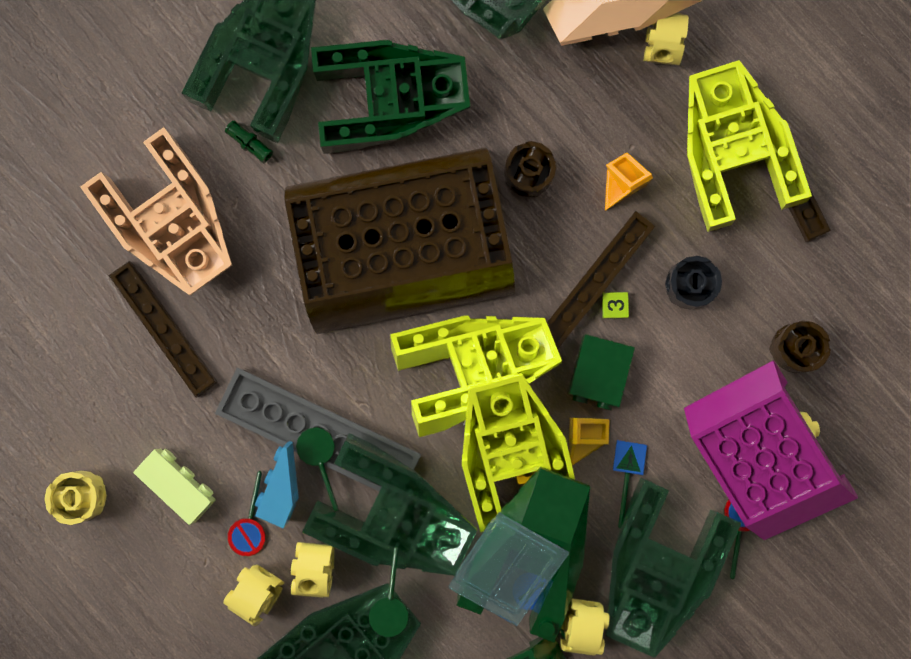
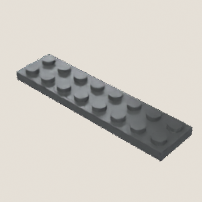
[215,368,421,501]

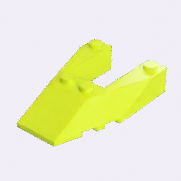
[687,60,812,232]
[390,316,562,437]
[462,373,575,532]

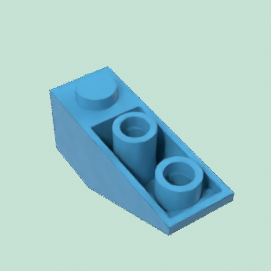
[255,441,299,528]

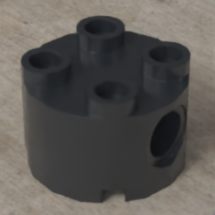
[665,256,722,310]

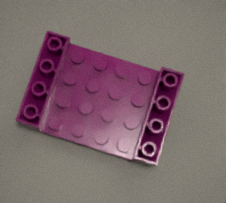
[684,360,858,540]

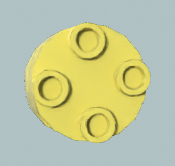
[644,13,689,65]
[45,471,107,525]
[291,542,335,598]
[223,564,284,626]
[560,598,609,656]

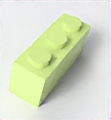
[133,449,216,525]

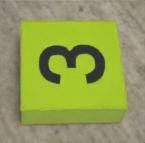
[602,292,629,319]

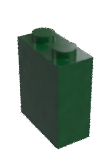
[567,334,635,411]

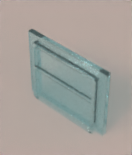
[448,512,569,626]

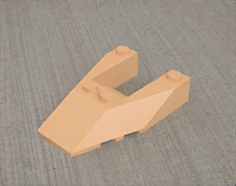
[543,0,702,46]
[80,127,233,296]

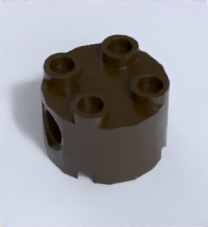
[504,141,556,197]
[769,321,831,373]

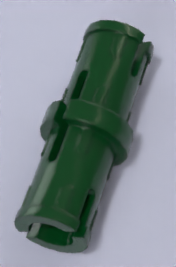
[224,120,273,164]

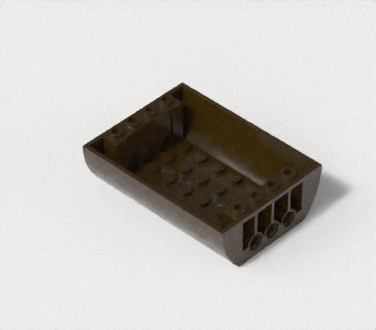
[284,147,515,334]

